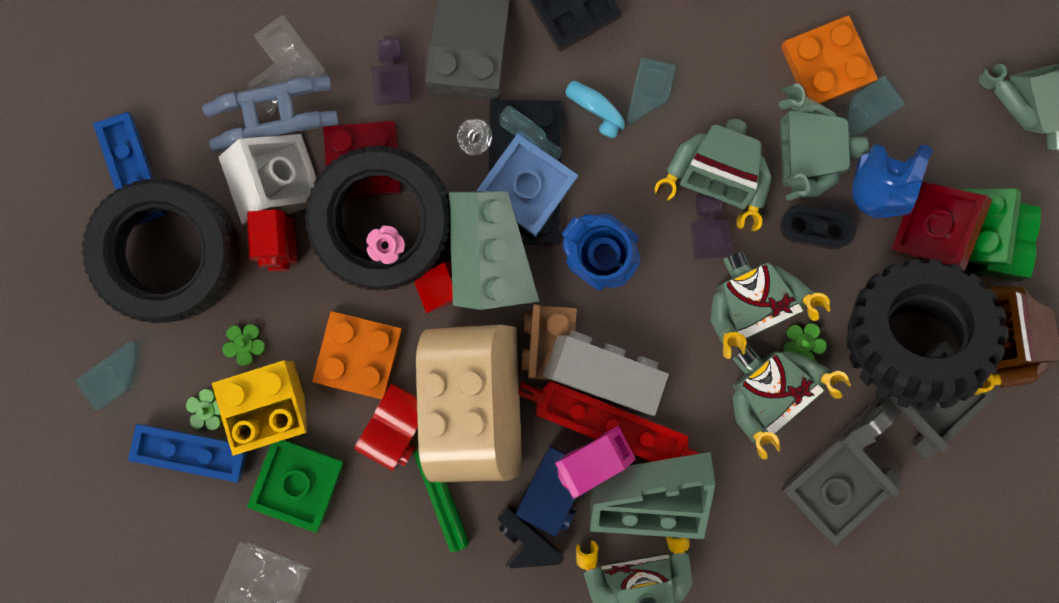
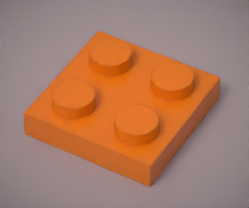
[781,15,878,105]
[312,311,403,399]

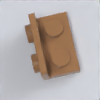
[521,304,577,380]

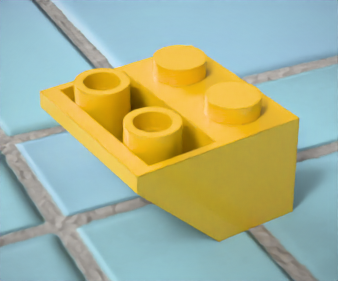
[211,360,307,456]

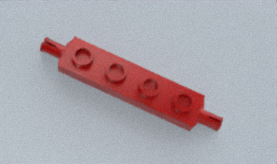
[518,381,701,462]

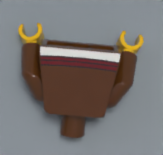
[974,286,1059,395]

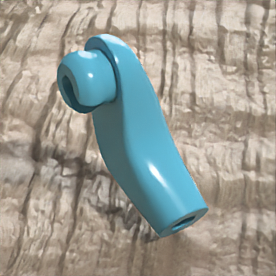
[566,81,625,139]

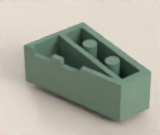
[590,452,715,539]

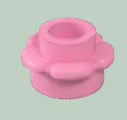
[366,226,405,264]

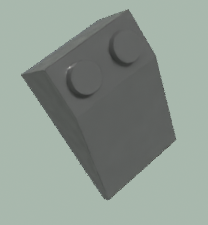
[425,0,510,101]

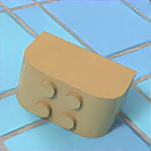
[416,325,522,482]

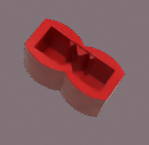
[247,209,297,272]
[354,383,418,471]

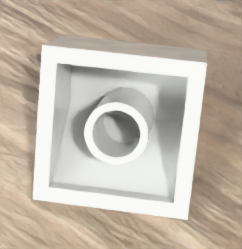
[219,134,317,225]

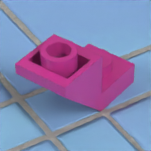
[555,426,636,498]

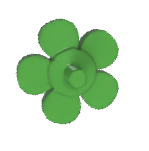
[783,323,827,360]
[222,324,266,366]
[186,389,222,431]

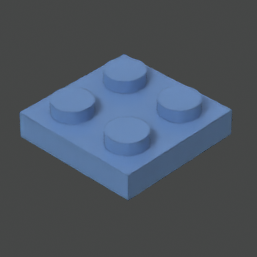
[476,134,578,238]

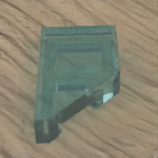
[626,58,676,125]
[847,75,905,137]
[500,106,563,161]
[75,341,139,410]

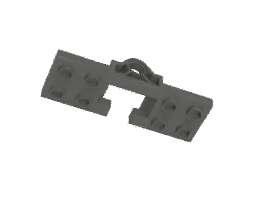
[781,341,996,547]

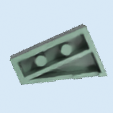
[449,191,540,310]

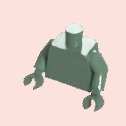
[978,63,1059,150]
[779,84,869,201]

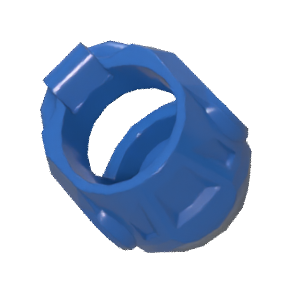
[852,144,933,219]
[562,213,641,291]

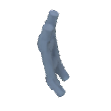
[202,76,338,152]

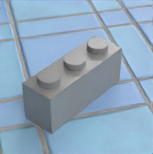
[543,331,669,416]

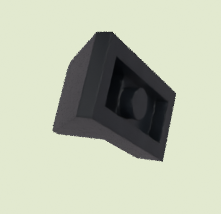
[497,504,564,569]

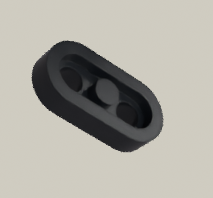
[780,205,856,249]

